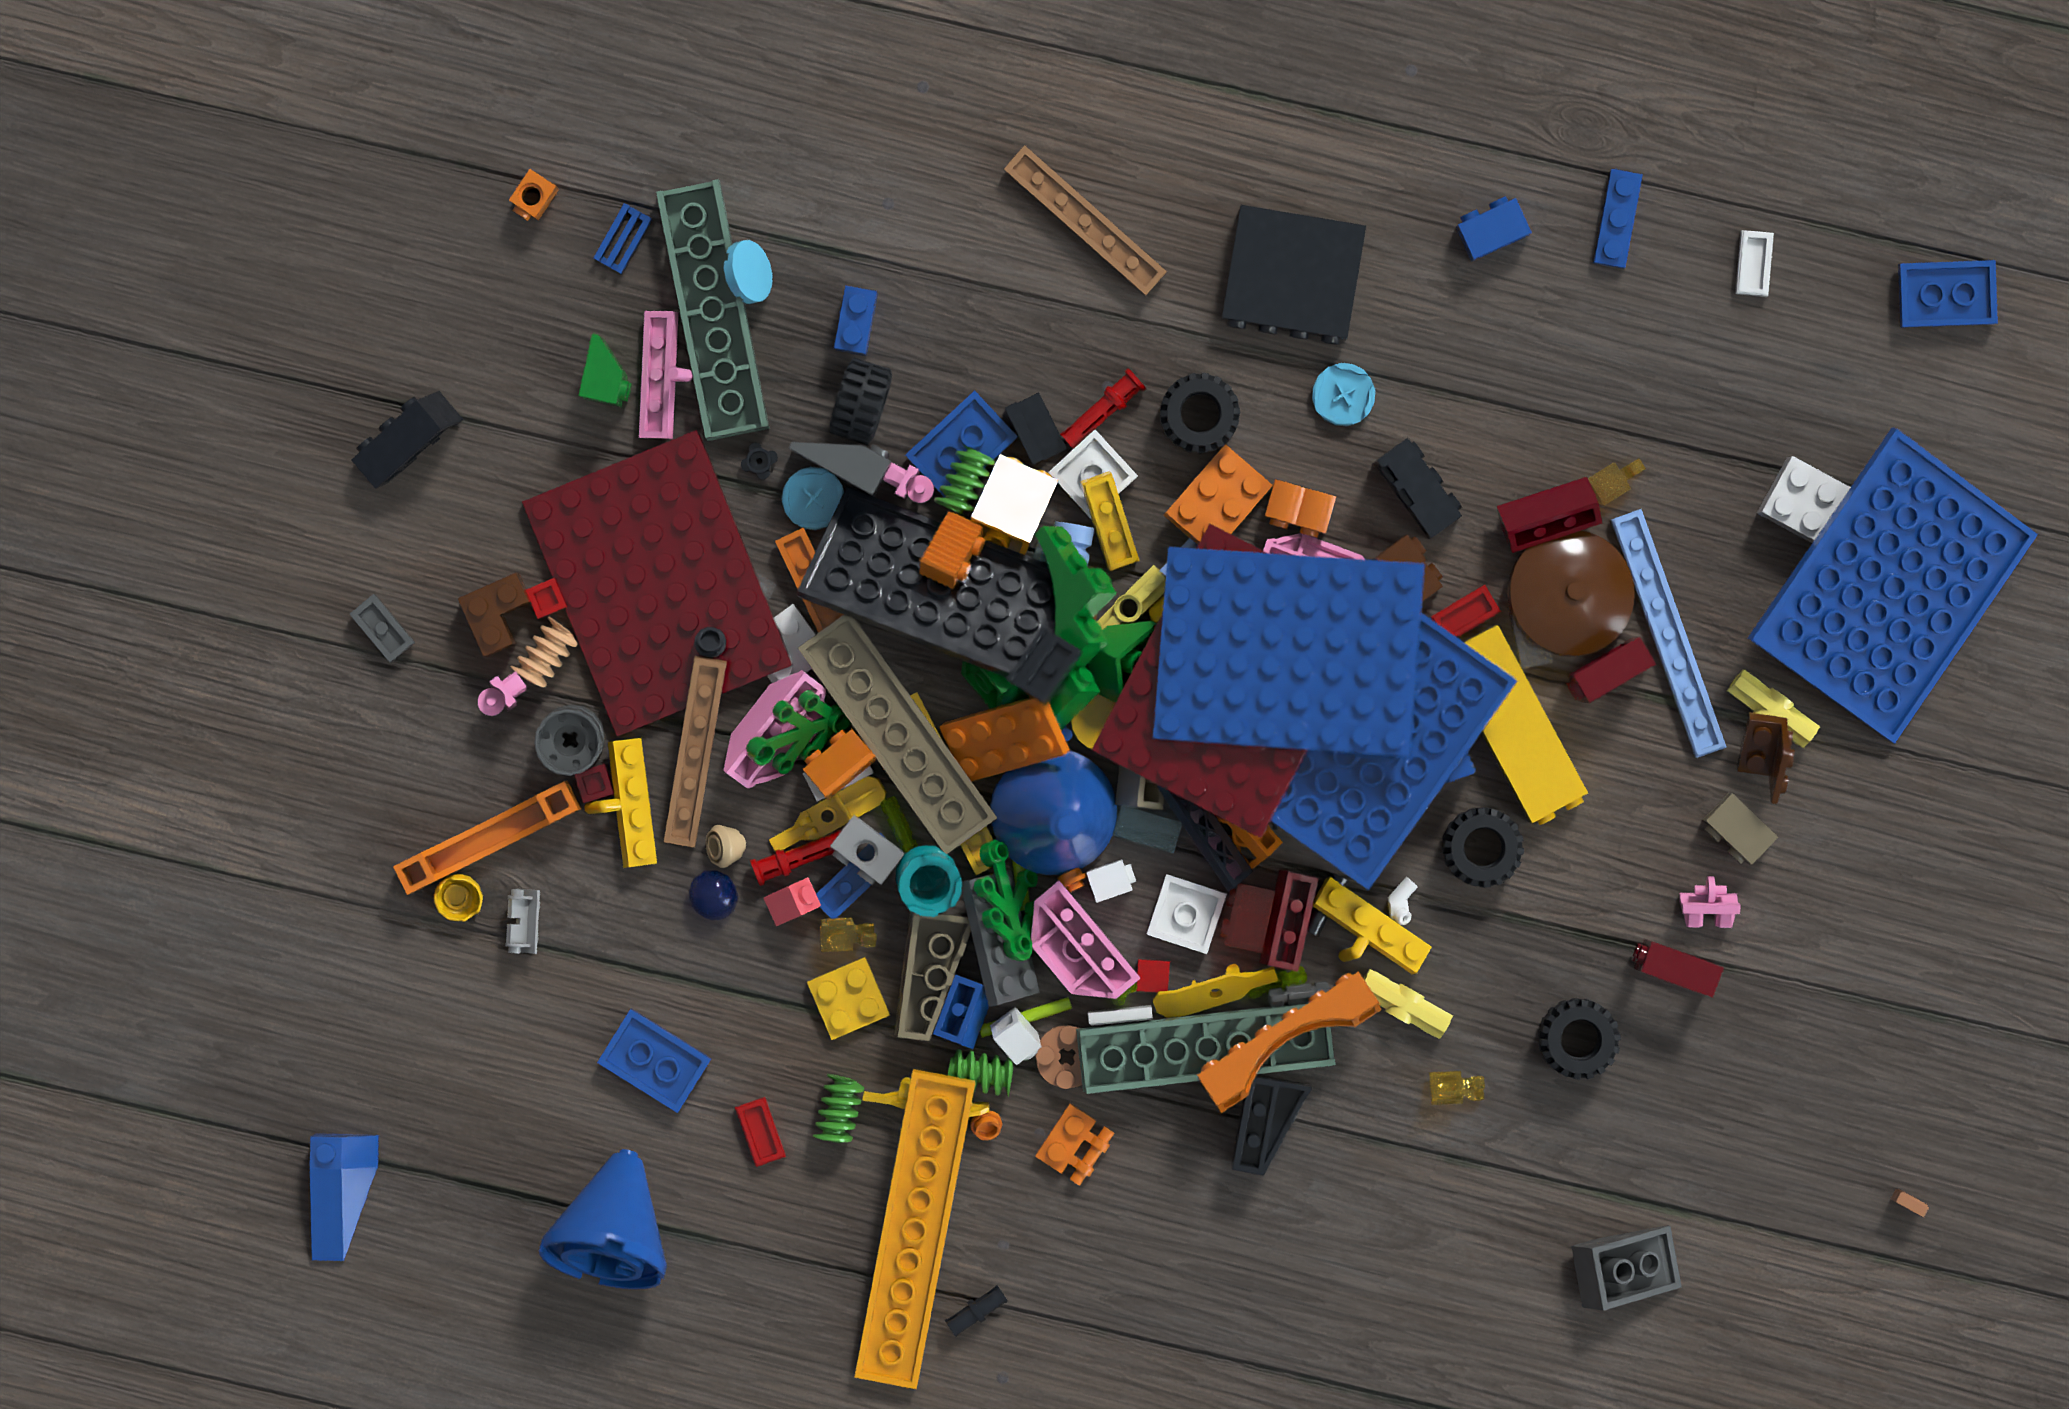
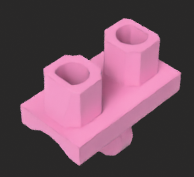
[883,463,934,503]
[478,671,527,716]
[1679,876,1741,928]

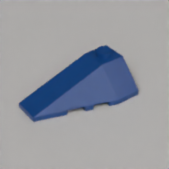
[310,1133,379,1261]

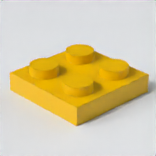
[807,957,890,1040]

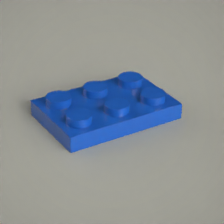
[1898,260,1998,328]
[905,390,1018,498]
[597,1008,712,1113]

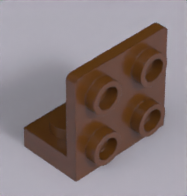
[1737,712,1794,804]

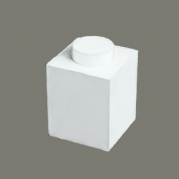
[1086,859,1136,902]
[990,1007,1041,1065]

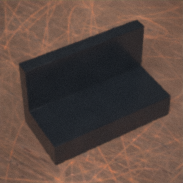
[1005,392,1067,466]

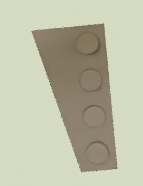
[894,911,971,1041]

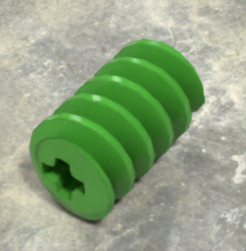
[934,445,995,516]
[948,1049,1013,1097]
[813,1074,865,1143]

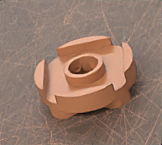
[1036,1025,1082,1089]

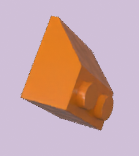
[803,729,877,800]

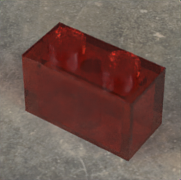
[1219,883,1275,953]

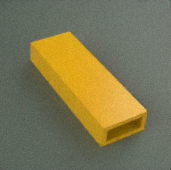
[1464,625,1588,825]

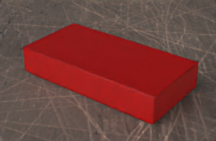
[1430,585,1501,638]
[735,1096,786,1167]

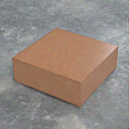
[1891,1189,1929,1217]

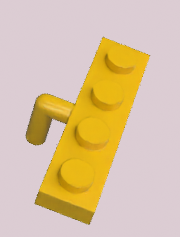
[584,738,657,868]
[1313,877,1432,974]

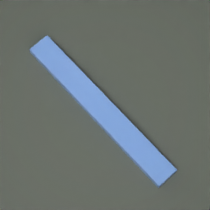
[1610,509,1726,758]

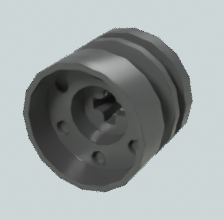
[534,704,605,776]

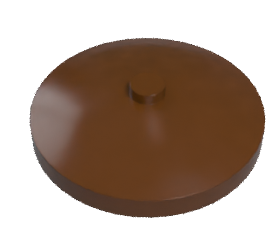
[1507,530,1635,657]

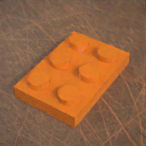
[1163,444,1273,545]

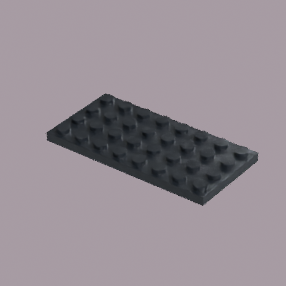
[797,487,1056,678]

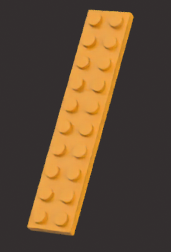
[854,1069,976,1389]

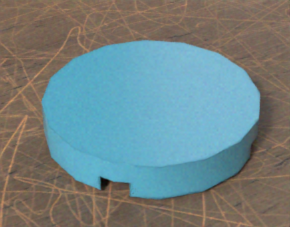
[724,240,773,304]
[1312,363,1375,426]
[782,467,844,530]

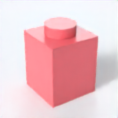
[764,877,821,926]

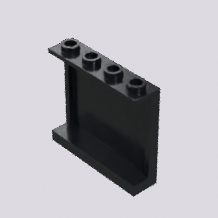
[1221,205,1366,345]

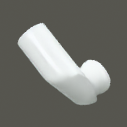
[1388,877,1418,925]

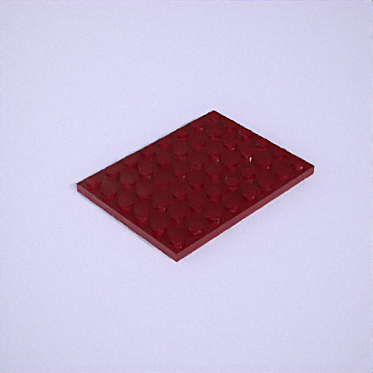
[522,430,793,736]
[1091,523,1308,839]

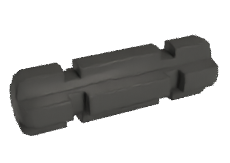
[1268,981,1330,1007]

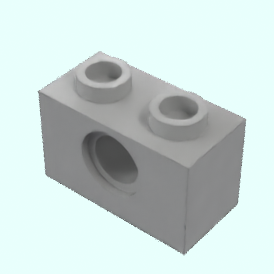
[831,815,905,885]

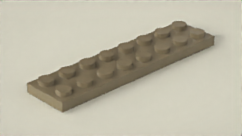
[798,615,997,854]

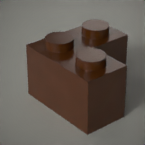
[1373,535,1443,602]
[458,573,531,657]

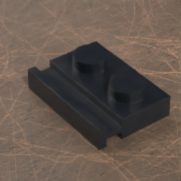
[1006,627,1082,706]

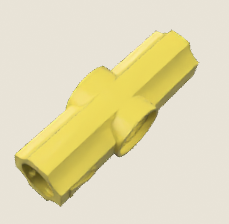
[1097,565,1166,630]
[1727,669,1820,748]
[1363,969,1453,1039]

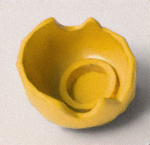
[434,874,483,922]

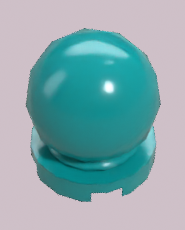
[895,845,962,917]

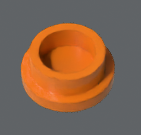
[1057,868,1088,893]
[970,1111,1002,1140]

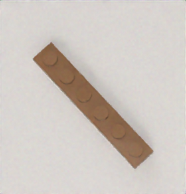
[1004,145,1167,296]
[664,656,727,848]

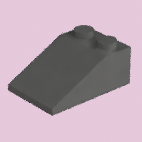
[789,442,892,497]
[1571,1225,1682,1311]

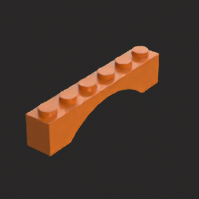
[393,781,582,895]
[1197,971,1381,1113]

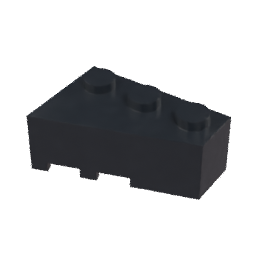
[352,391,464,489]
[1373,438,1462,539]
[1231,1075,1312,1176]

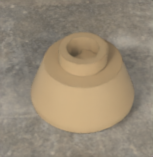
[706,825,746,868]

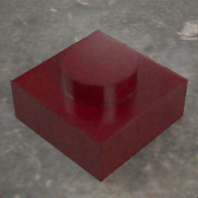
[574,764,614,803]

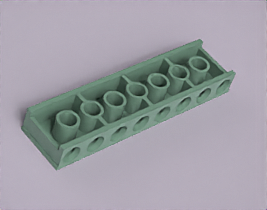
[656,179,770,441]
[1076,1003,1336,1094]

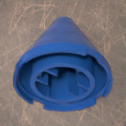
[990,750,1117,875]
[539,1149,667,1289]

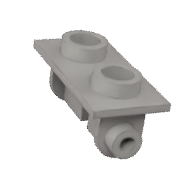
[505,889,540,954]

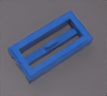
[594,203,653,274]

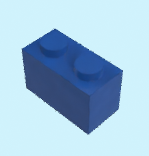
[1456,196,1532,262]
[834,286,878,356]
[933,975,989,1049]

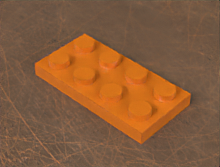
[939,697,1070,781]

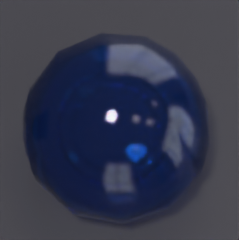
[689,870,739,921]

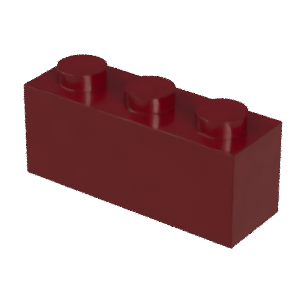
[1497,477,1603,553]
[1259,870,1318,972]

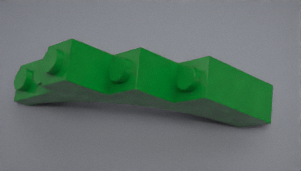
[1035,526,1117,730]

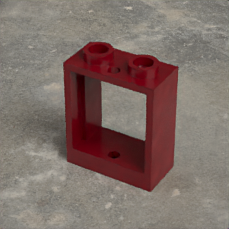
[1566,637,1656,703]
[1631,939,1724,998]

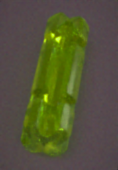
[880,797,918,854]
[1247,966,1308,999]

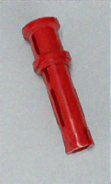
[1060,368,1147,449]
[750,830,841,886]

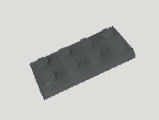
[962,869,1040,1007]

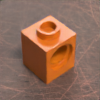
[509,169,559,221]

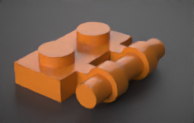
[1035,1103,1114,1186]

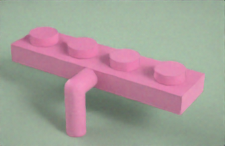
[639,311,693,439]

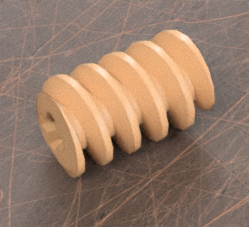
[510,616,578,687]

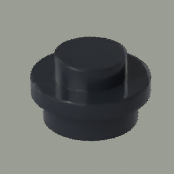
[694,627,726,658]

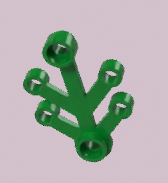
[746,690,851,774]
[974,840,1038,961]

